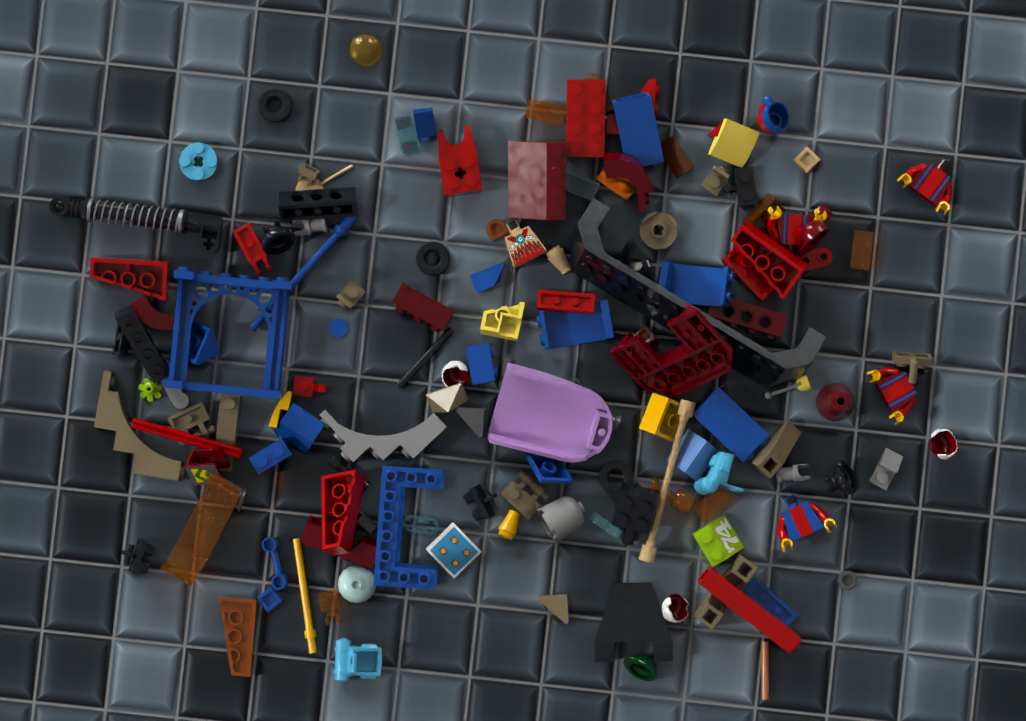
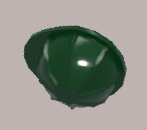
[623,655,657,681]

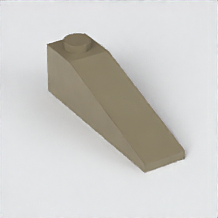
[216,393,243,472]

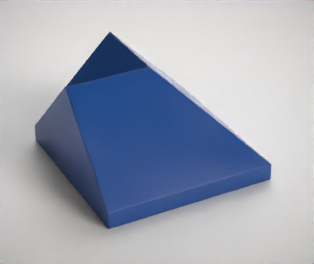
[188,321,220,366]
[525,453,573,484]

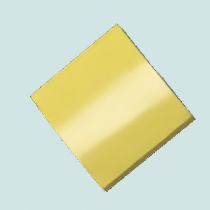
[708,119,760,168]

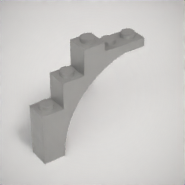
[320,410,447,462]

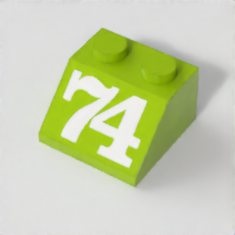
[691,514,744,567]

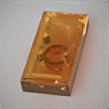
[525,99,566,126]

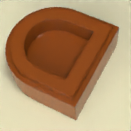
[487,219,509,242]

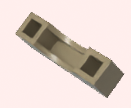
[693,554,758,630]

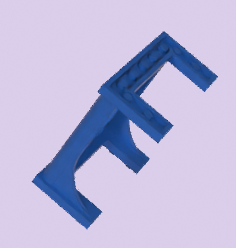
[162,267,293,399]
[373,466,445,590]

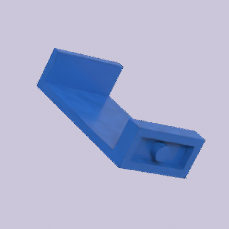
[611,92,664,167]
[659,261,735,308]
[536,300,614,350]
[692,387,769,463]

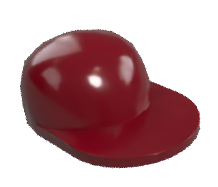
[798,220,829,256]

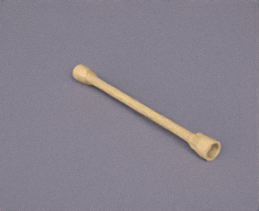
[639,399,696,563]

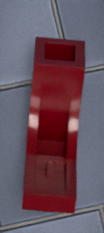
[603,153,653,212]
[131,295,200,331]

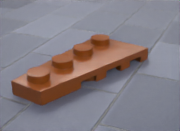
[218,596,257,677]

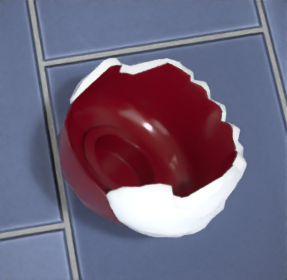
[441,361,470,387]
[929,429,958,460]
[662,594,689,623]

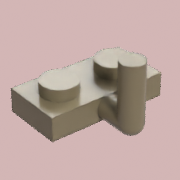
[892,351,933,384]

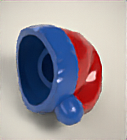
[757,96,790,135]

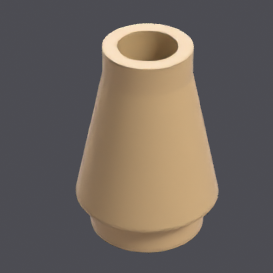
[546,245,571,275]

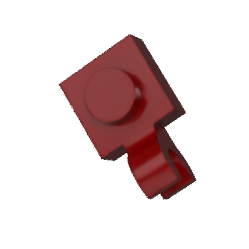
[292,376,327,397]

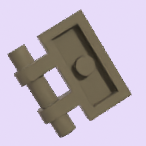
[167,402,216,447]
[500,470,550,520]

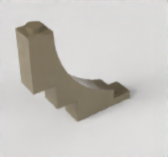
[94,370,186,481]

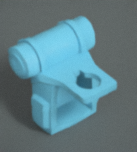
[694,452,744,495]
[334,638,382,683]

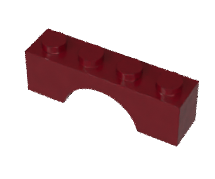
[300,515,377,569]

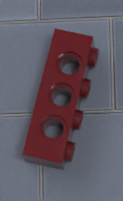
[707,299,787,340]

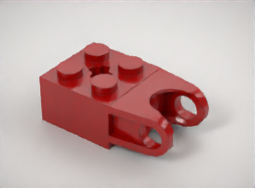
[438,125,483,197]

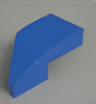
[470,261,507,293]

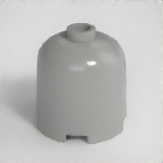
[536,496,585,543]

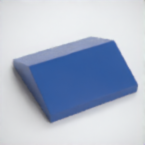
[275,403,325,454]

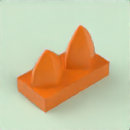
[596,168,636,201]

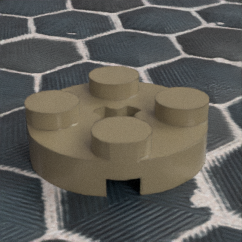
[639,212,678,250]

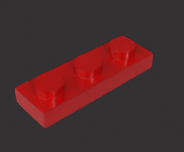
[536,289,596,315]

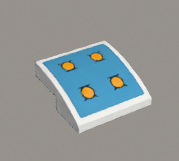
[426,523,481,578]

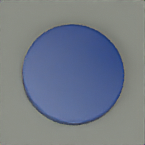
[329,319,348,338]

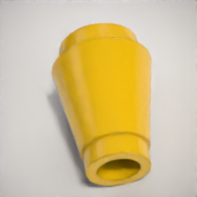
[498,510,520,540]

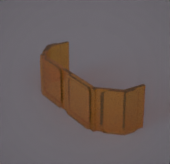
[160,472,242,586]

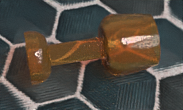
[649,477,695,514]

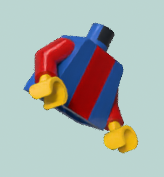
[777,494,837,552]

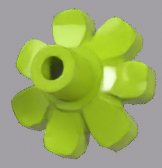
[138,378,163,402]

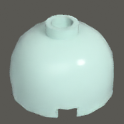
[338,565,376,603]

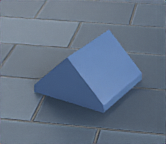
[666,429,719,481]

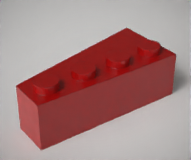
[731,221,809,300]
[89,257,170,301]
[321,469,366,556]

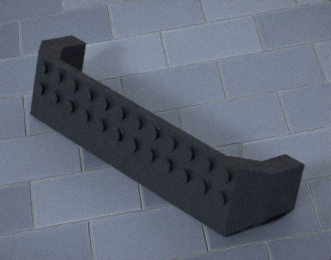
[569,198,826,390]

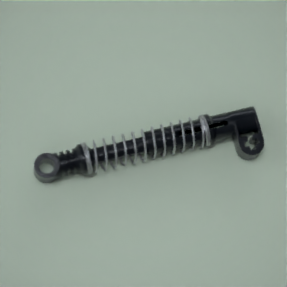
[49,197,223,254]

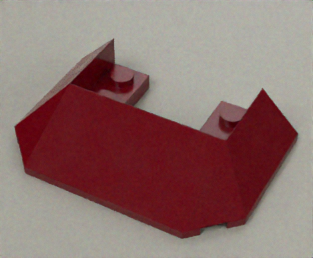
[610,304,734,398]

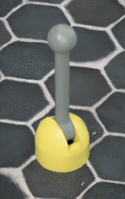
[765,375,811,399]

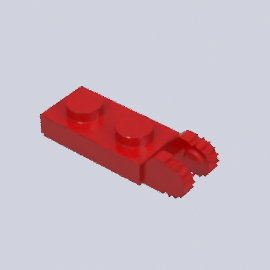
[232,223,274,277]

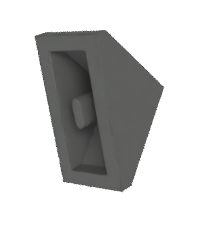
[454,407,485,438]

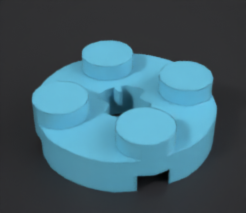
[179,142,218,181]

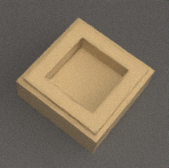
[793,146,821,174]

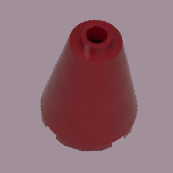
[816,383,854,421]

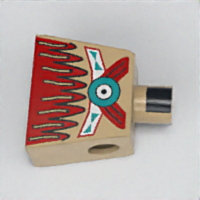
[504,220,547,269]

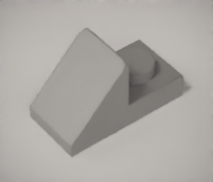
[868,448,903,491]

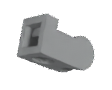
[161,376,191,409]

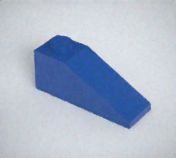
[413,107,437,142]

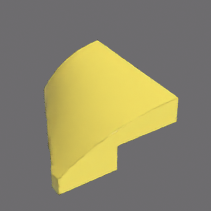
[480,302,525,341]

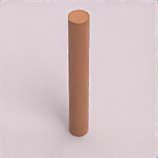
[761,641,769,700]

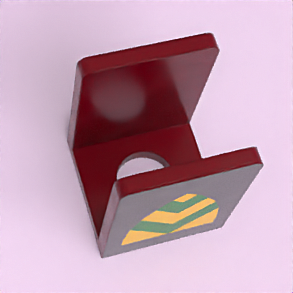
[184,447,230,486]

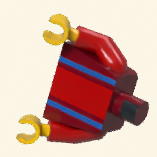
[897,159,952,216]
[767,206,827,255]
[867,367,923,425]

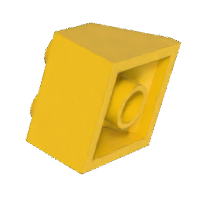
[639,393,687,442]

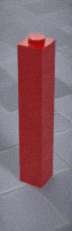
[698,565,801,654]

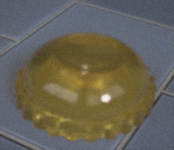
[349,33,382,66]

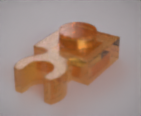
[318,590,340,625]

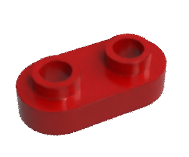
[797,247,833,272]

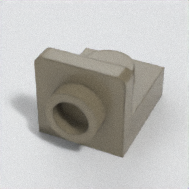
[701,165,730,196]
[336,280,366,310]

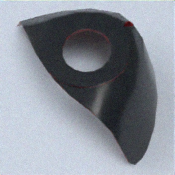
[620,236,654,282]

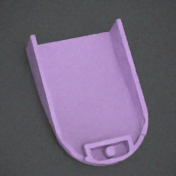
[487,363,613,463]

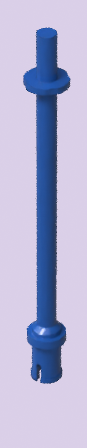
[249,217,358,332]

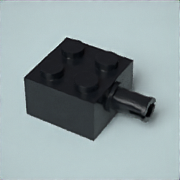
[612,482,659,546]

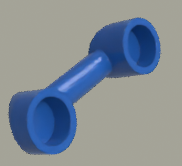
[262,537,288,590]

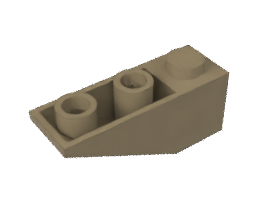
[749,420,801,479]

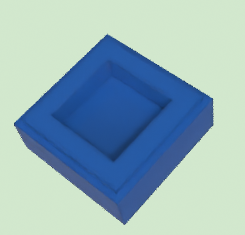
[256,586,283,613]

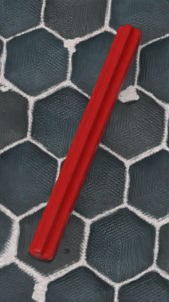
[131,418,243,458]

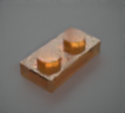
[849,230,874,271]
[691,487,734,522]

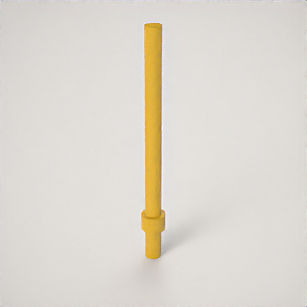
[293,538,317,654]

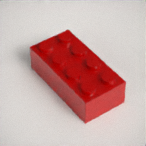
[566,79,606,157]

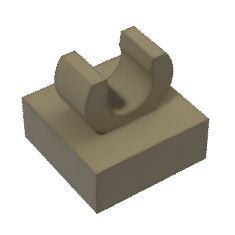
[297,162,321,187]

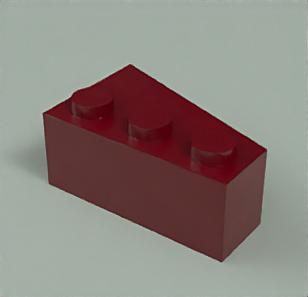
[392,283,455,333]

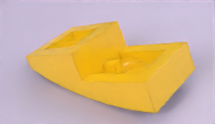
[269,391,293,428]

